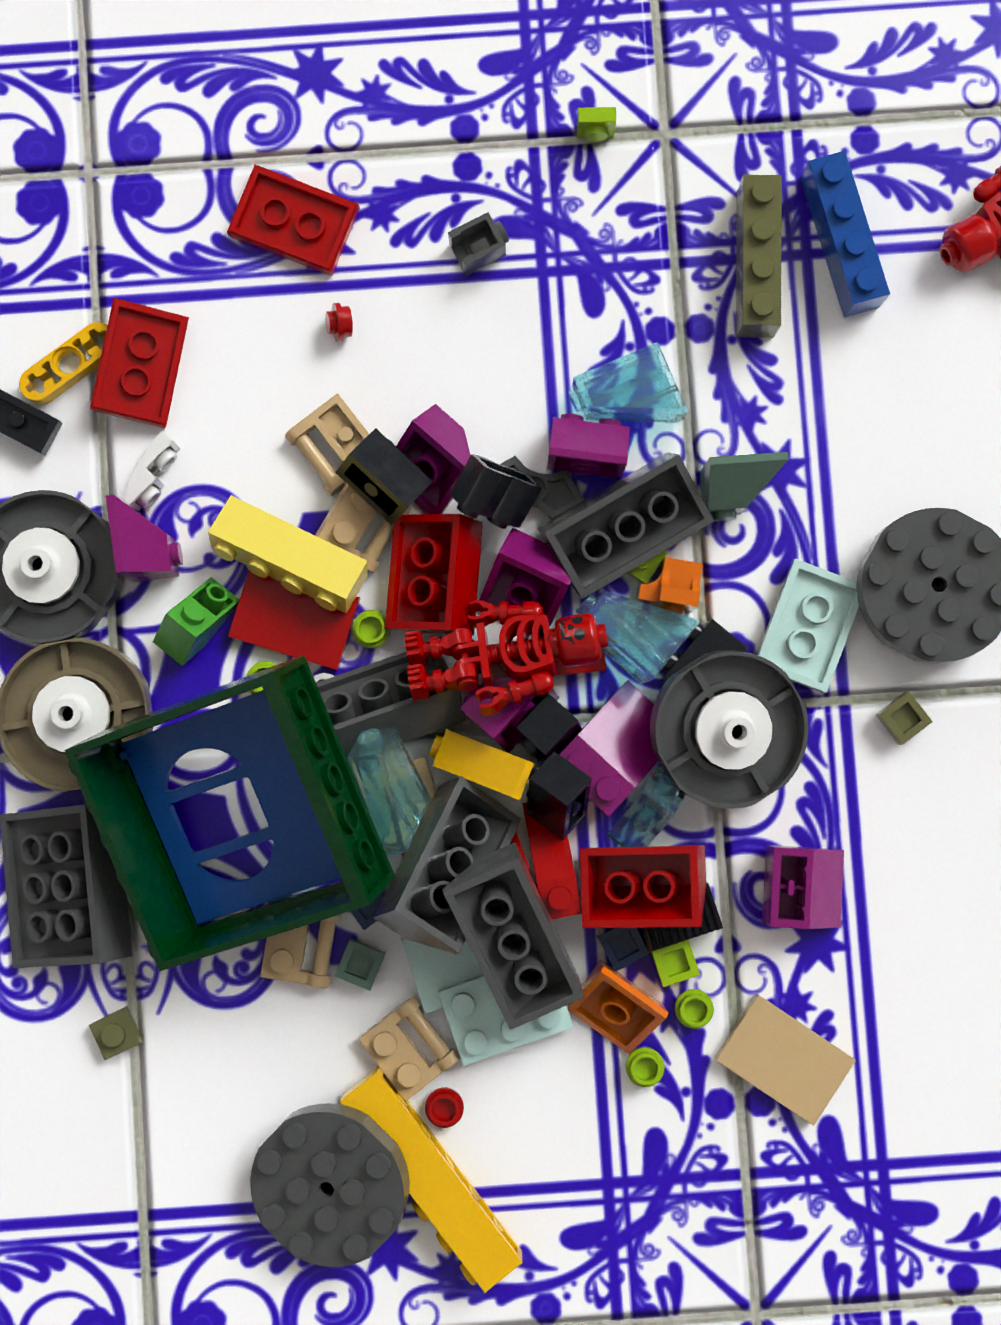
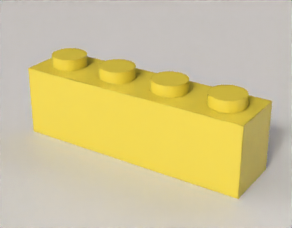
[208,495,368,613]

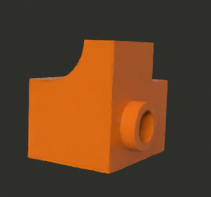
[635,557,703,618]

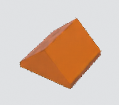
[567,959,668,1054]

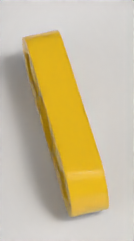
[19,322,107,405]

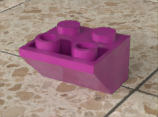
[762,845,844,929]

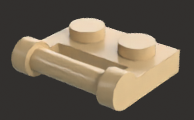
[285,393,369,496]
[315,483,412,573]
[260,914,341,988]
[358,996,460,1101]

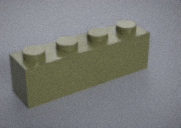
[736,174,782,338]

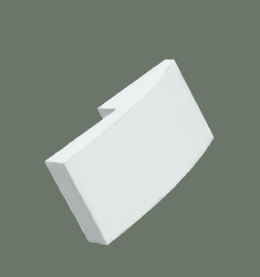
[124,430,181,511]

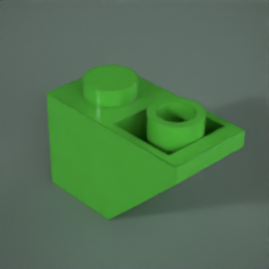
[153,577,239,666]

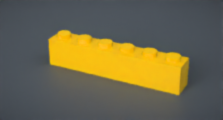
[340,1066,523,1293]

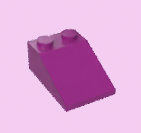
[559,680,658,817]

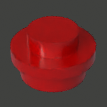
[325,303,353,342]
[425,1087,464,1128]

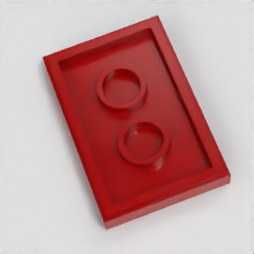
[227,164,360,276]
[90,297,189,428]
[228,570,361,671]

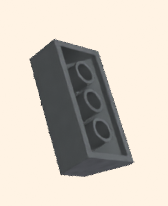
[537,452,714,599]
[316,652,466,762]
[373,776,522,954]
[443,842,584,1030]

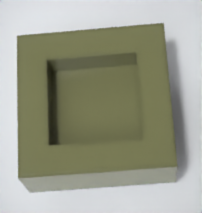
[875,691,933,745]
[89,1006,143,1060]

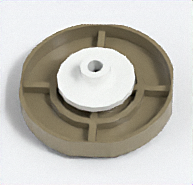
[0,638,153,792]

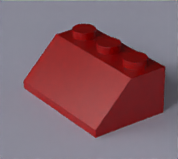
[385,514,483,636]
[580,845,706,928]

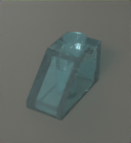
[607,765,686,847]

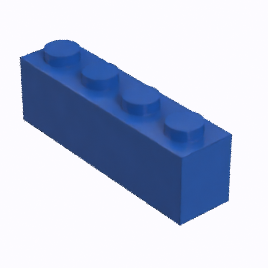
[800,150,890,318]

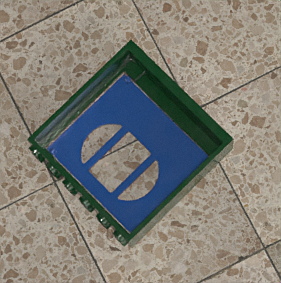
[64,655,395,971]

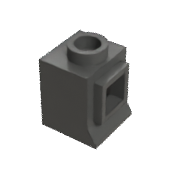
[448,212,509,277]

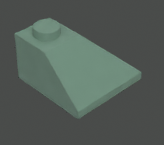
[700,452,789,522]

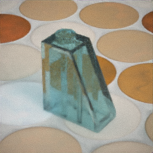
[568,342,688,423]
[576,591,699,684]
[347,727,431,854]

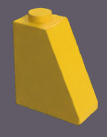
[429,729,534,800]

